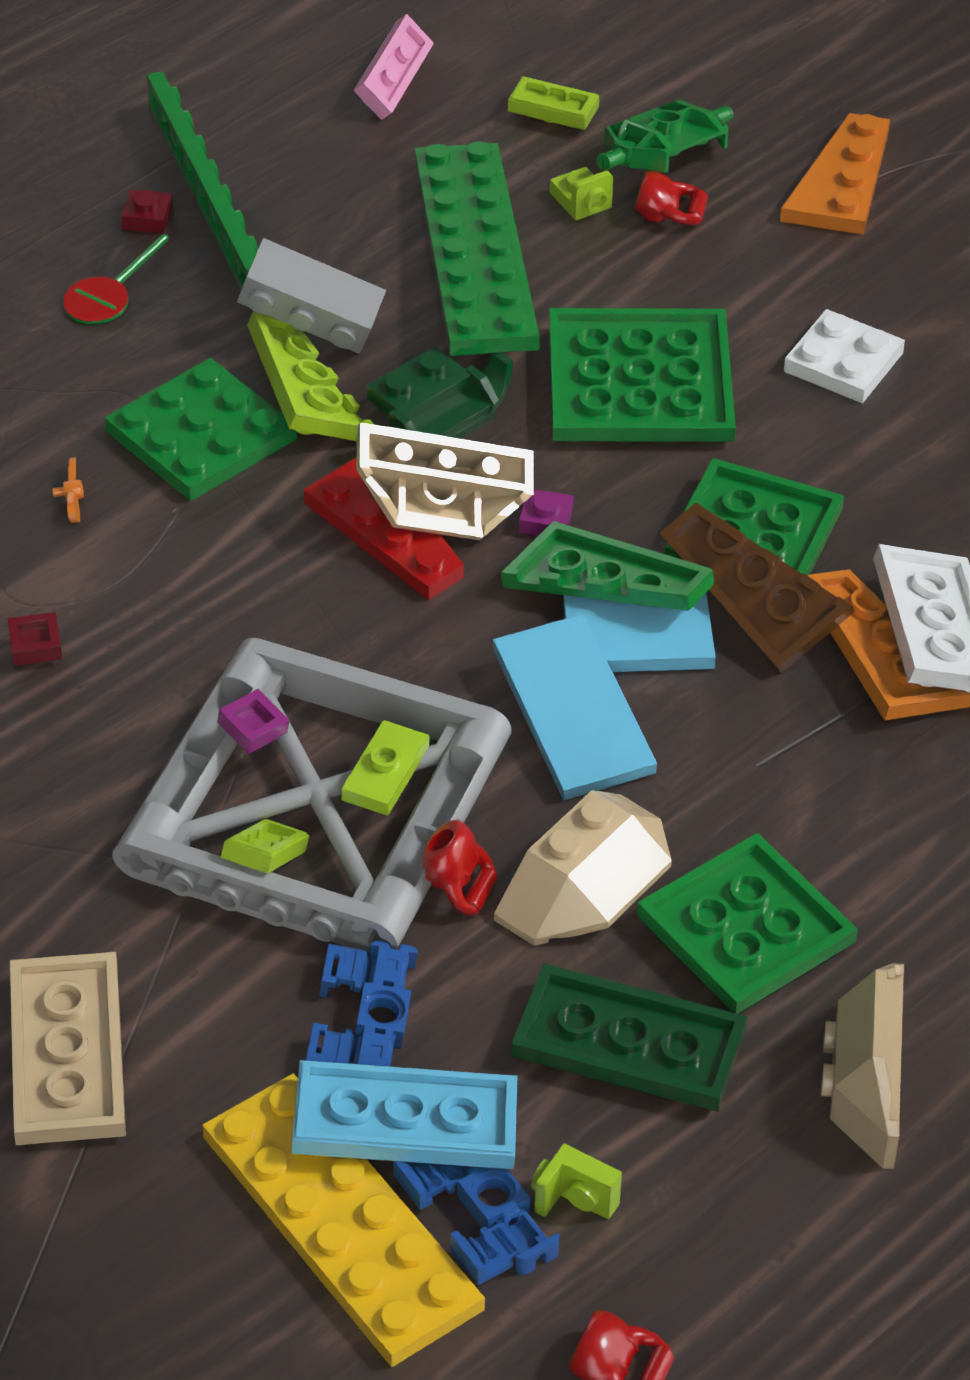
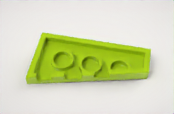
[247,311,374,441]

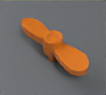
[53,457,84,523]

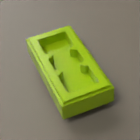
[508,76,599,130]
[341,720,429,816]
[221,819,310,874]

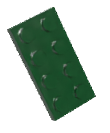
[511,963,748,1112]

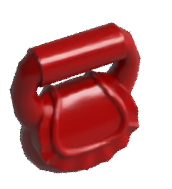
[635,170,708,226]
[422,820,498,916]
[568,1310,674,1380]

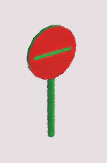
[63,234,169,325]

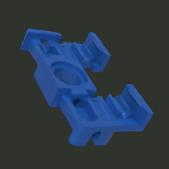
[306,940,418,1067]
[393,1161,559,1286]

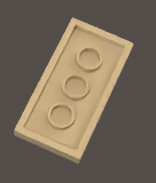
[10,952,126,1145]

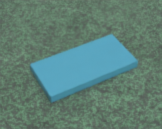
[493,614,657,801]
[292,1060,517,1169]

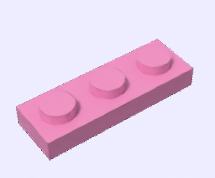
[353,14,434,120]

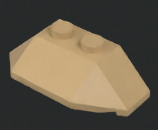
[356,422,533,540]
[494,790,672,946]
[821,963,904,1169]

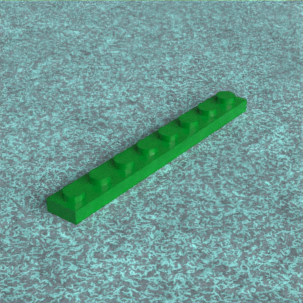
[147,71,258,310]

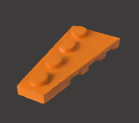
[780,113,890,235]
[807,569,970,721]

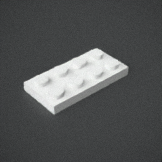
[873,544,970,693]

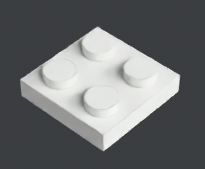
[784,309,905,404]

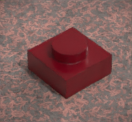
[121,189,173,234]
[7,612,62,666]

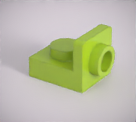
[550,167,613,221]
[531,1143,622,1220]

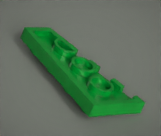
[501,521,714,611]

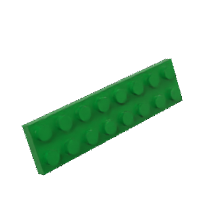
[415,141,539,356]

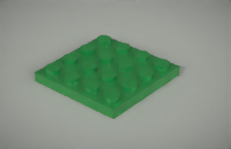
[549,308,736,442]

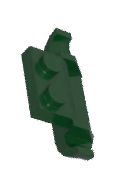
[367,346,513,439]

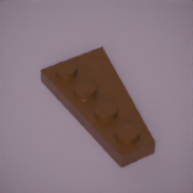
[660,503,855,673]

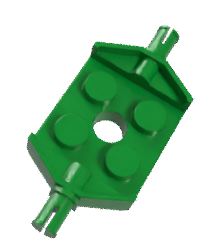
[596,99,733,173]

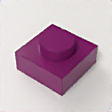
[519,489,574,536]
[217,689,289,754]

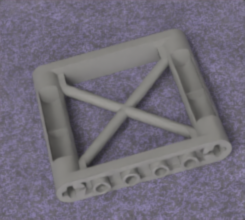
[112,638,512,954]

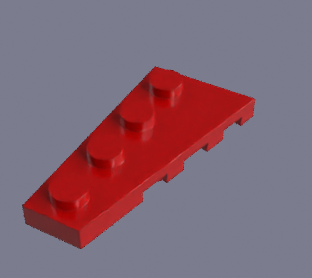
[304,457,464,600]

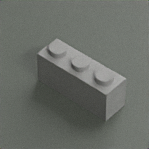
[237,238,386,354]

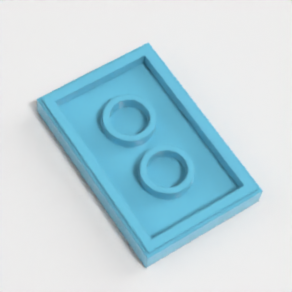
[563,593,716,672]

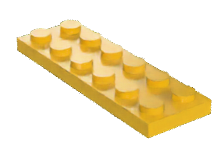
[202,1073,485,1368]

